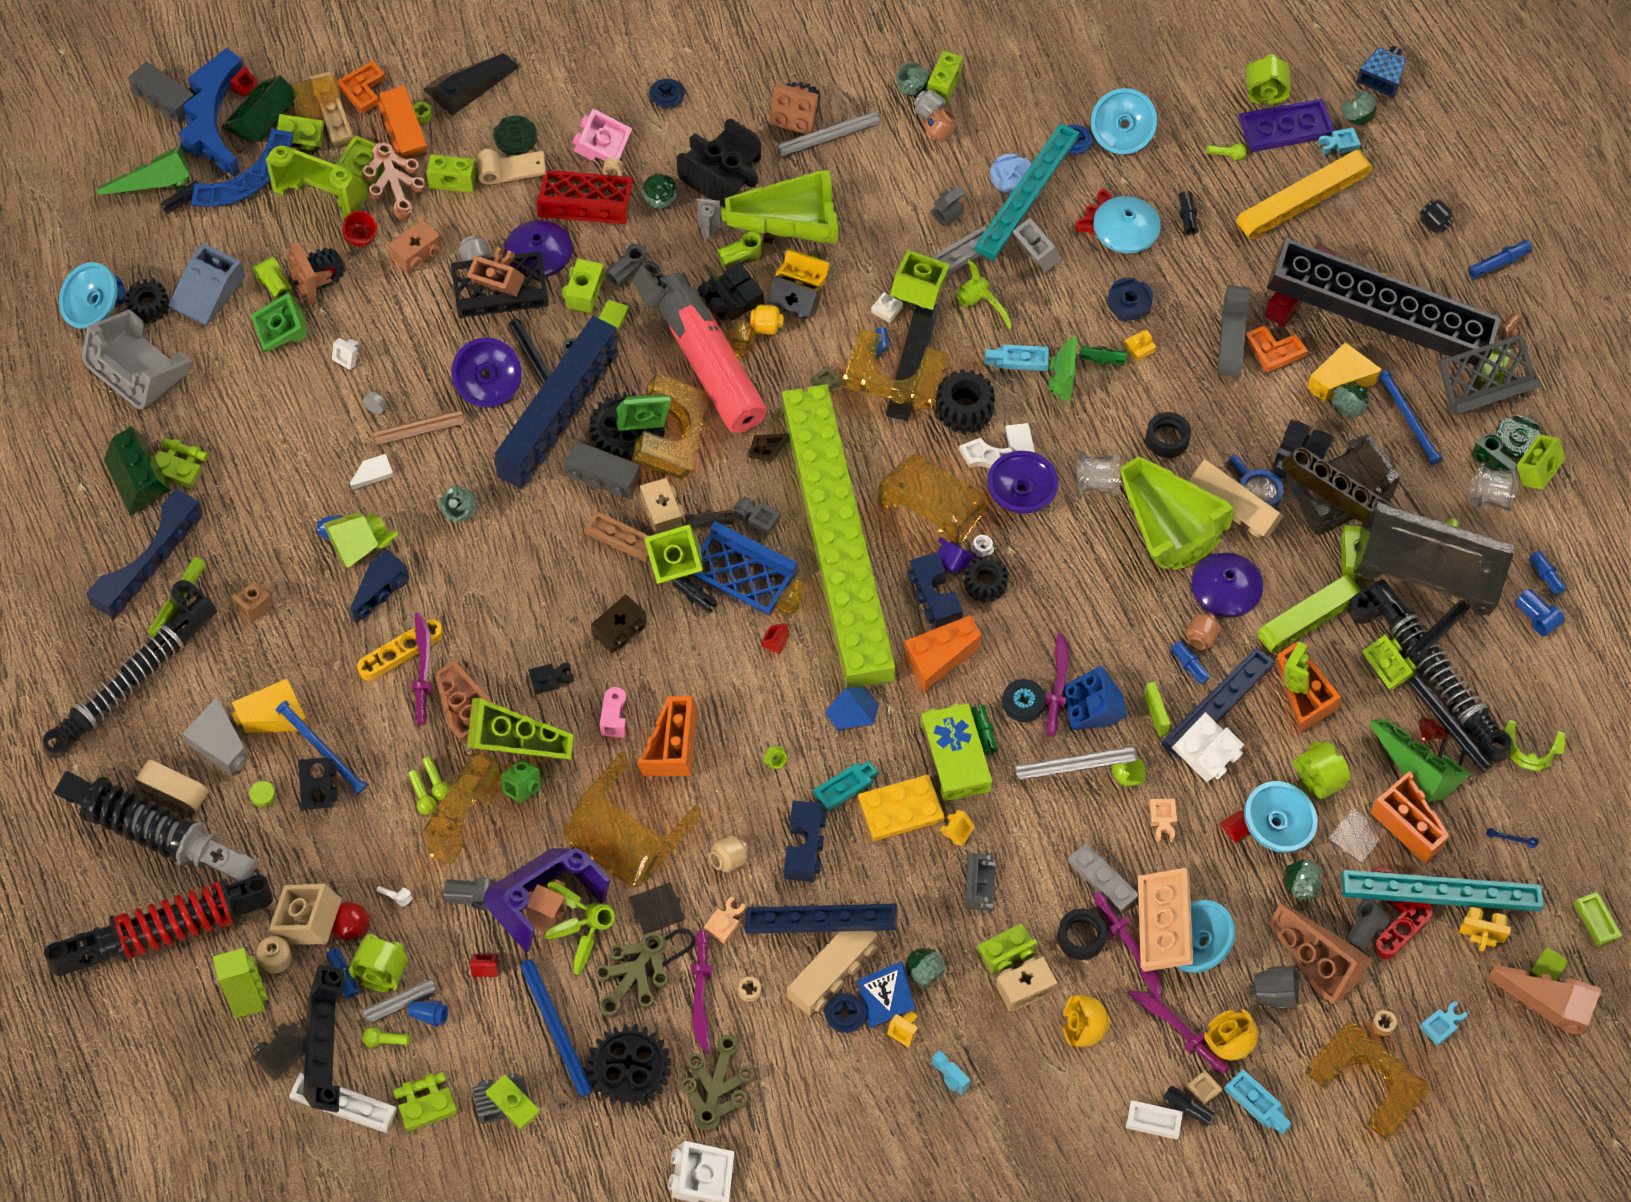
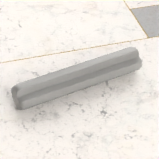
[363,979,437,1023]

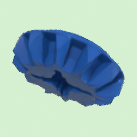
[1067,125,1092,156]

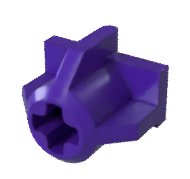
[937,537,975,573]

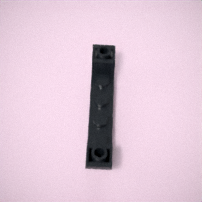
[303,965,344,1113]

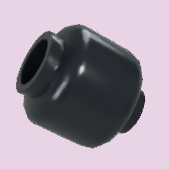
[1419,199,1453,232]

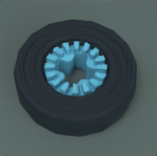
[1002,679,1046,722]

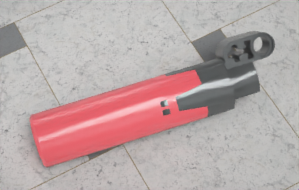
[632,260,767,433]

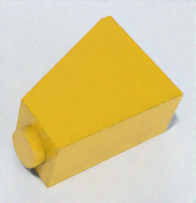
[1307,342,1381,401]
[231,679,309,733]

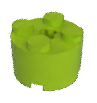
[1246,54,1291,105]
[1293,741,1351,799]
[349,934,409,992]

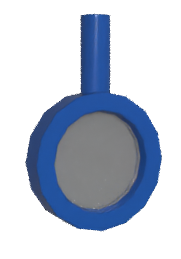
[1229,454,1284,508]

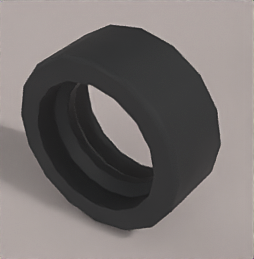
[1145,412,1191,458]
[1057,908,1107,960]

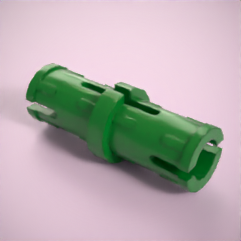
[1079,345,1127,366]
[971,705,998,755]

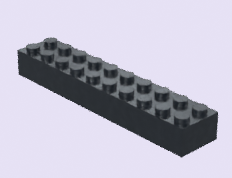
[1267,238,1501,366]

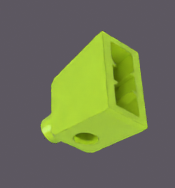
[323,512,385,568]

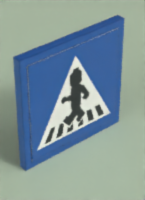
[857,961,915,1028]

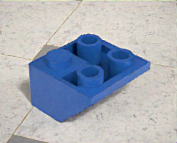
[1064,666,1127,730]

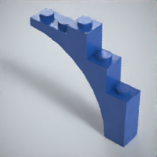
[178,48,243,177]

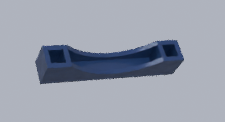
[86,489,203,619]

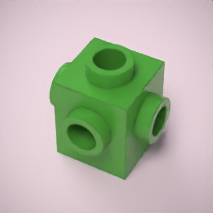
[501,759,541,804]

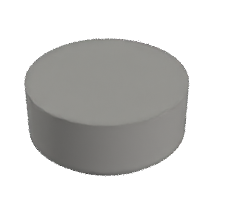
[363,392,387,415]

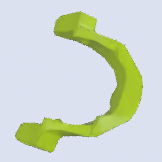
[1504,720,1565,771]

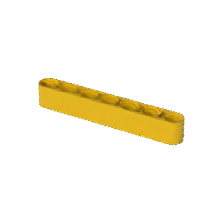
[1236,150,1373,239]

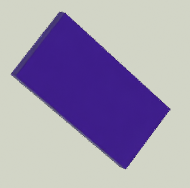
[1238,98,1335,152]

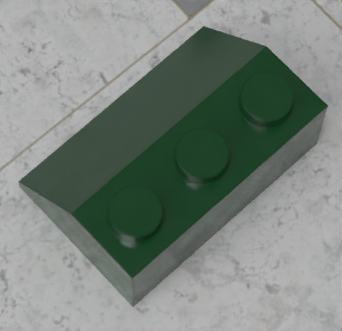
[221,75,299,142]
[104,426,171,516]

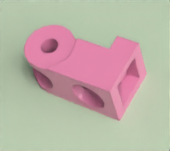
[600,687,627,738]

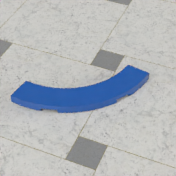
[191,129,294,207]

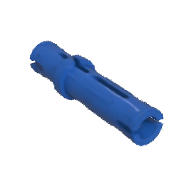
[1468,239,1532,280]

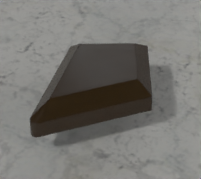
[748,433,789,462]

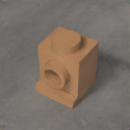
[231,581,273,622]

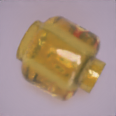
[726,321,756,356]

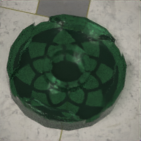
[493,115,537,155]
[1496,415,1543,458]

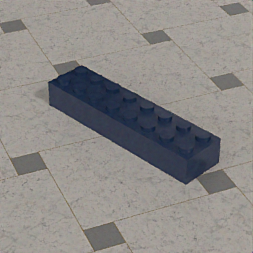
[495,316,619,489]

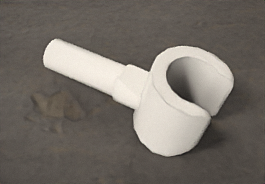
[377,886,413,907]

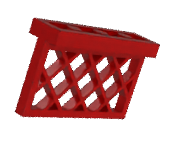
[537,170,633,224]

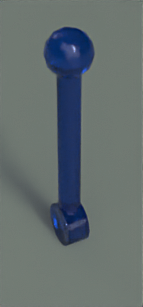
[1486,828,1539,848]

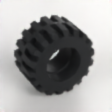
[936,370,995,434]

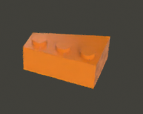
[377,85,427,159]
[904,615,981,694]
[1277,642,1341,734]
[637,696,698,776]
[1370,771,1449,864]

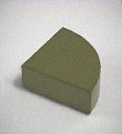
[810,366,843,389]

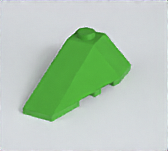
[96,146,191,195]
[1369,719,1470,802]

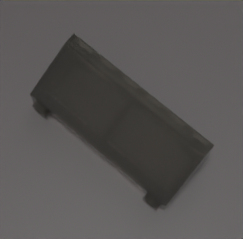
[1353,503,1515,616]

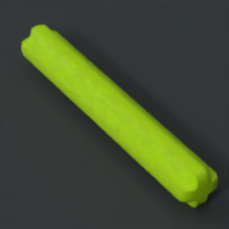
[148,557,206,638]

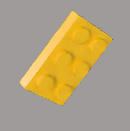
[858,774,945,842]

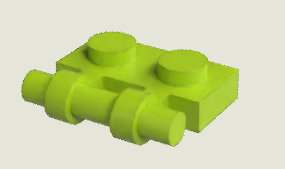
[155,438,209,489]
[393,1071,457,1133]

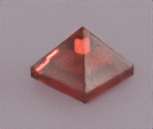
[1419,718,1448,740]

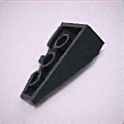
[424,53,518,116]

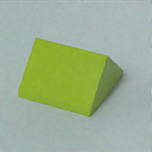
[644,524,703,584]

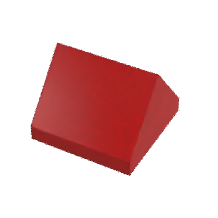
[230,66,259,97]
[761,623,790,654]
[1220,810,1250,843]
[470,954,498,977]

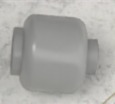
[913,89,946,120]
[458,235,491,261]

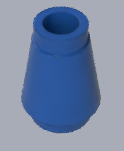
[408,1001,448,1027]

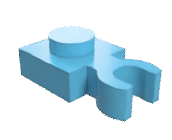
[1318,128,1361,154]
[1420,1001,1468,1046]
[931,1050,970,1096]

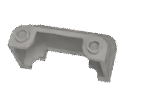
[82,309,192,409]

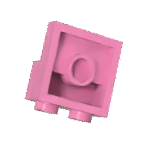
[572,109,632,161]

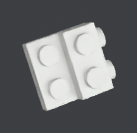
[1171,712,1244,782]
[668,1141,734,1202]

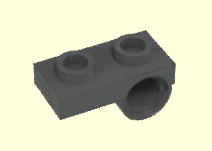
[930,186,966,226]

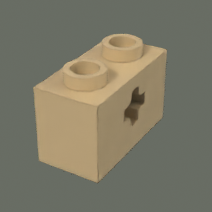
[640,478,685,534]
[996,957,1057,1013]

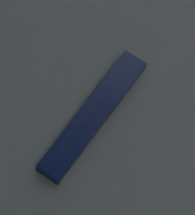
[1161,647,1275,760]
[744,904,898,934]

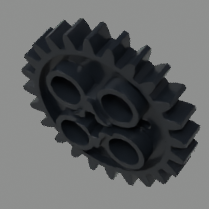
[590,392,665,461]
[586,1024,672,1109]

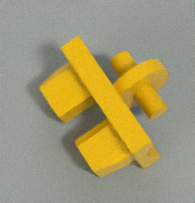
[1459,907,1511,952]

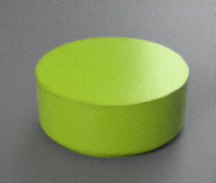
[249,781,276,807]

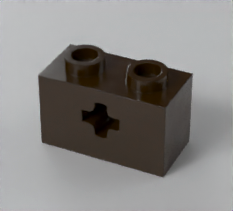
[591,594,647,653]

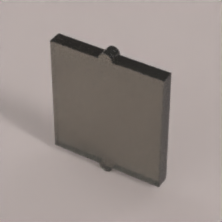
[629,882,686,935]

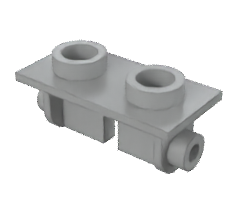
[697,199,721,239]

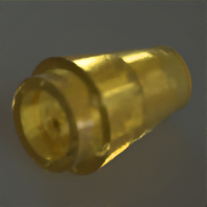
[777,579,804,615]

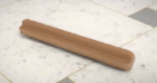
[373,410,465,444]

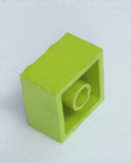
[890,250,950,310]

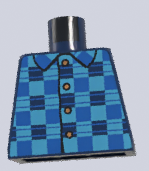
[1357,46,1406,98]

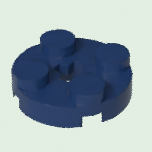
[1107,277,1153,322]

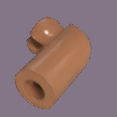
[1501,312,1521,343]

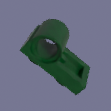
[1471,434,1517,483]

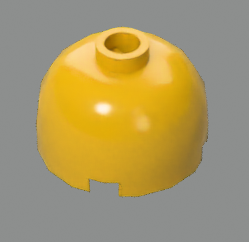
[1063,995,1110,1047]
[1204,1009,1259,1061]

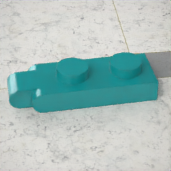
[813,761,879,813]

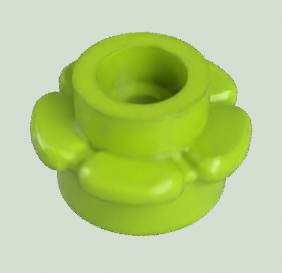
[763,746,787,769]

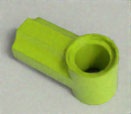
[717,232,762,269]
[252,256,293,300]

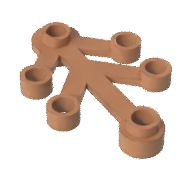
[362,142,425,219]

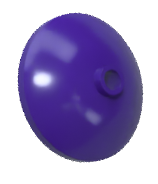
[504,220,572,277]
[451,338,521,407]
[987,451,1058,514]
[1191,552,1263,617]

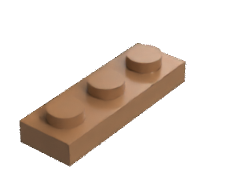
[584,511,649,563]

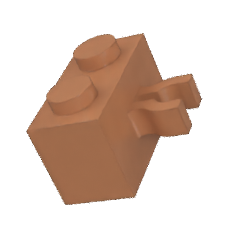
[467,247,525,297]
[526,880,568,933]

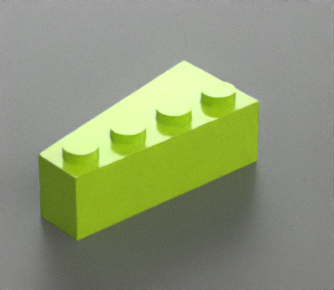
[467,698,573,759]
[213,948,268,1018]

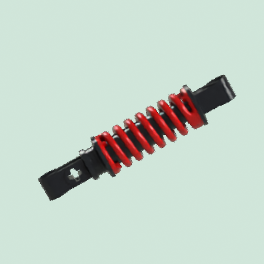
[44,875,273,976]

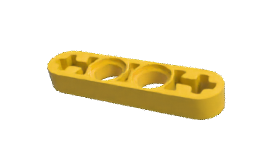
[357,619,443,681]

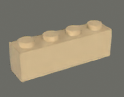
[1189,459,1284,538]
[787,931,878,1017]

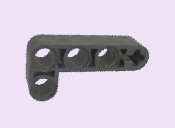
[1217,285,1251,377]

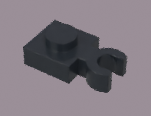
[528,663,574,695]

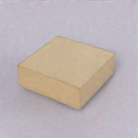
[1185,1070,1223,1106]

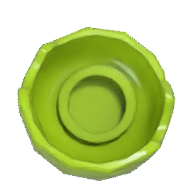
[1111,759,1146,787]

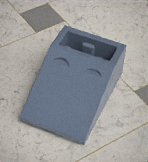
[168,243,245,326]

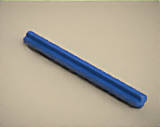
[520,959,592,1097]

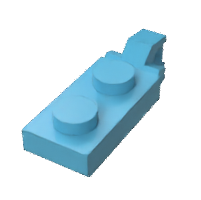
[984,344,1049,371]
[1224,1069,1291,1135]

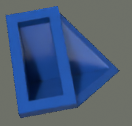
[825,687,879,731]

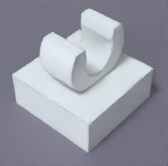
[871,292,903,323]
[332,338,359,370]

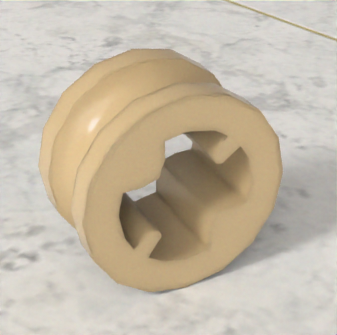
[602,158,623,176]
[738,977,761,1002]
[1372,1010,1397,1037]

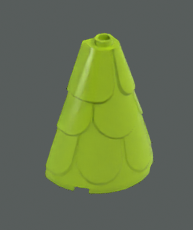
[721,170,838,244]
[1119,456,1234,570]

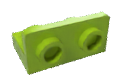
[277,114,325,151]
[1362,634,1417,691]
[1284,641,1310,694]
[977,923,1038,974]

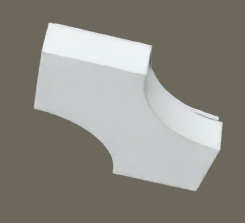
[959,438,1013,469]

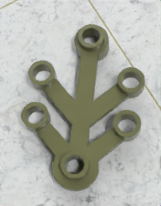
[595,932,668,1018]
[681,1035,754,1131]

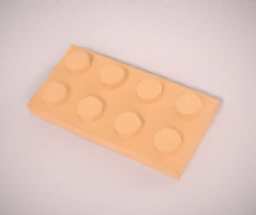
[1138,868,1193,972]

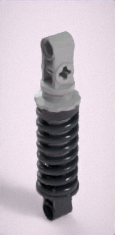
[53,771,259,881]

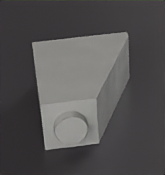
[183,698,248,776]

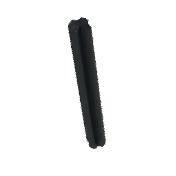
[508,318,551,385]
[1408,600,1470,660]
[1407,674,1493,773]

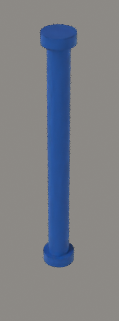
[1378,370,1443,465]
[275,700,368,795]

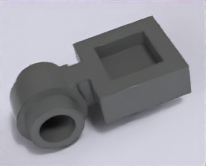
[733,497,781,535]

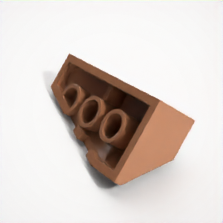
[434,660,494,743]
[1268,903,1372,1004]
[1488,964,1602,1034]

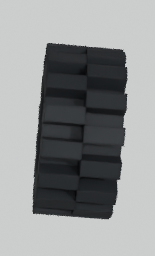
[125,279,169,323]
[964,556,1008,603]

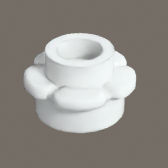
[971,535,994,558]

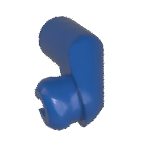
[866,327,889,358]

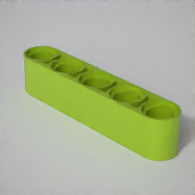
[1256,575,1362,654]

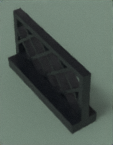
[451,251,549,318]

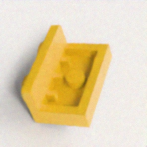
[776,249,830,287]

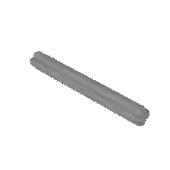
[777,111,880,156]
[1015,746,1137,779]

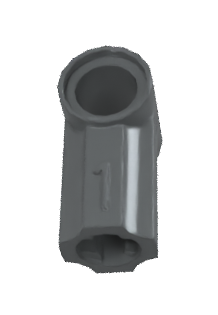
[605,243,647,286]
[444,878,496,910]
[1345,899,1389,953]

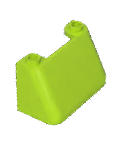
[266,146,369,218]

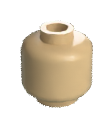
[709,835,748,873]
[256,936,292,973]

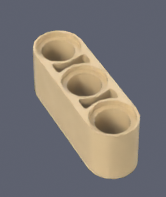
[134,760,209,813]

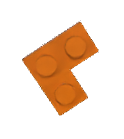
[336,60,386,114]
[1245,325,1308,373]

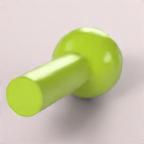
[1206,143,1247,160]
[422,756,451,801]
[408,770,437,815]
[362,1027,411,1048]

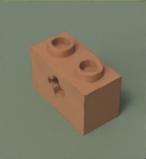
[388,219,442,274]

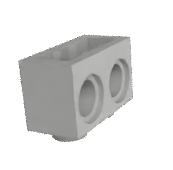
[1012,218,1062,273]

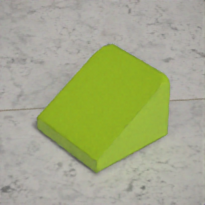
[1530,947,1568,981]

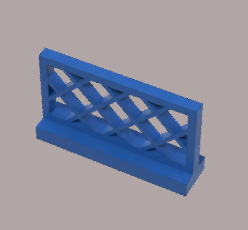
[690,521,799,616]

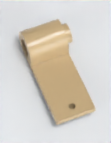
[477,149,546,185]

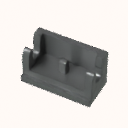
[965,852,996,911]

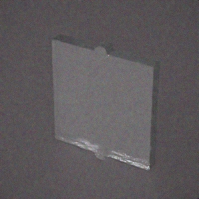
[1328,808,1387,864]

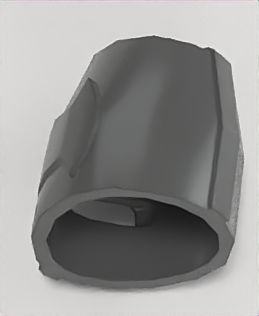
[1249,966,1299,1008]

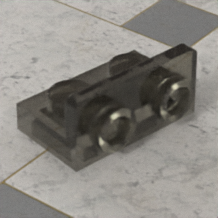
[251,1022,306,1081]

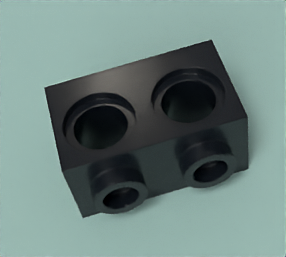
[298,757,338,810]

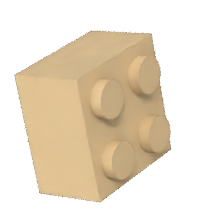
[269,884,342,945]

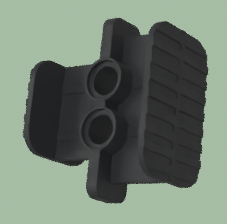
[677,119,762,208]

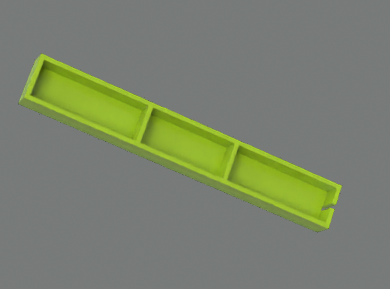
[782,384,895,688]

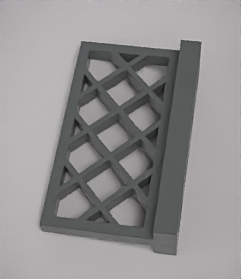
[1437,334,1541,415]

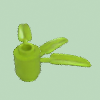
[955,259,1012,330]
[544,881,615,975]

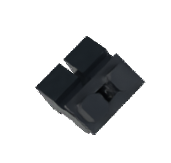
[697,262,765,321]
[1273,419,1335,488]

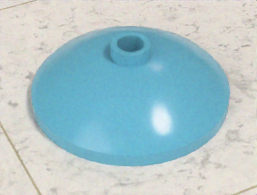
[1091,88,1157,155]
[1093,196,1161,253]
[59,262,118,330]
[1244,781,1317,853]
[1176,900,1236,973]

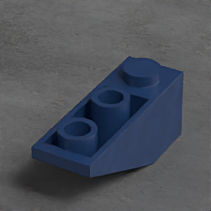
[350,549,409,623]

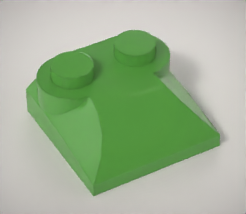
[251,292,308,352]
[1048,337,1077,401]
[616,394,671,431]

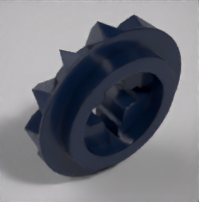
[649,79,684,109]
[825,993,866,1034]

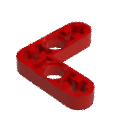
[1373,867,1432,959]

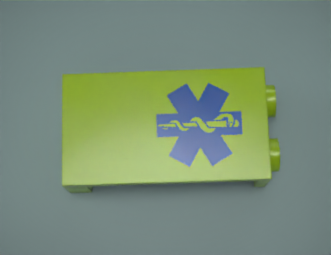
[920,703,992,802]

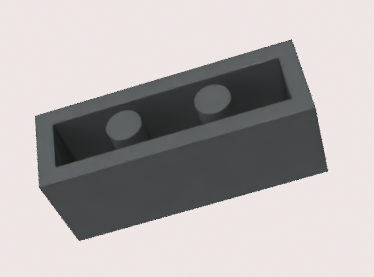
[128,61,194,124]
[564,441,641,499]

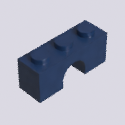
[907,552,963,629]
[784,800,827,882]

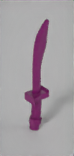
[411,612,432,725]
[1045,633,1069,737]
[1092,891,1161,1000]
[691,930,712,1053]
[1128,990,1230,1074]

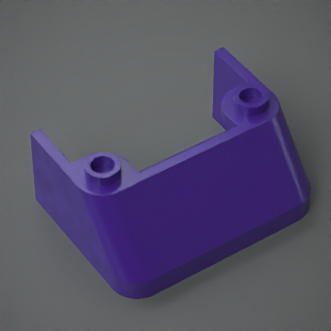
[483,848,610,953]

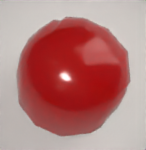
[342,210,377,247]
[331,902,370,941]

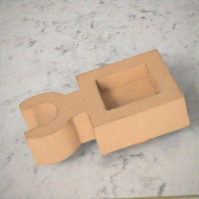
[1149,799,1177,842]
[703,897,745,944]

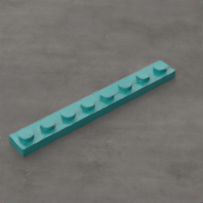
[974,123,1079,261]
[1341,870,1544,912]

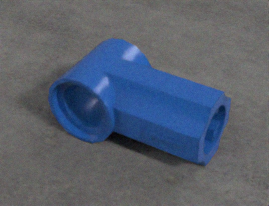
[1515,589,1565,636]

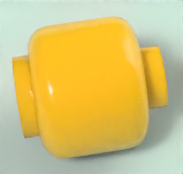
[750,305,784,335]

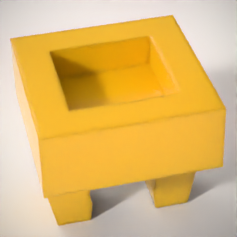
[1124,330,1156,361]
[940,810,975,846]
[887,1011,918,1048]

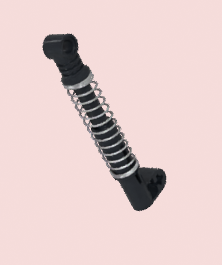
[1350,579,1512,762]
[42,580,217,758]

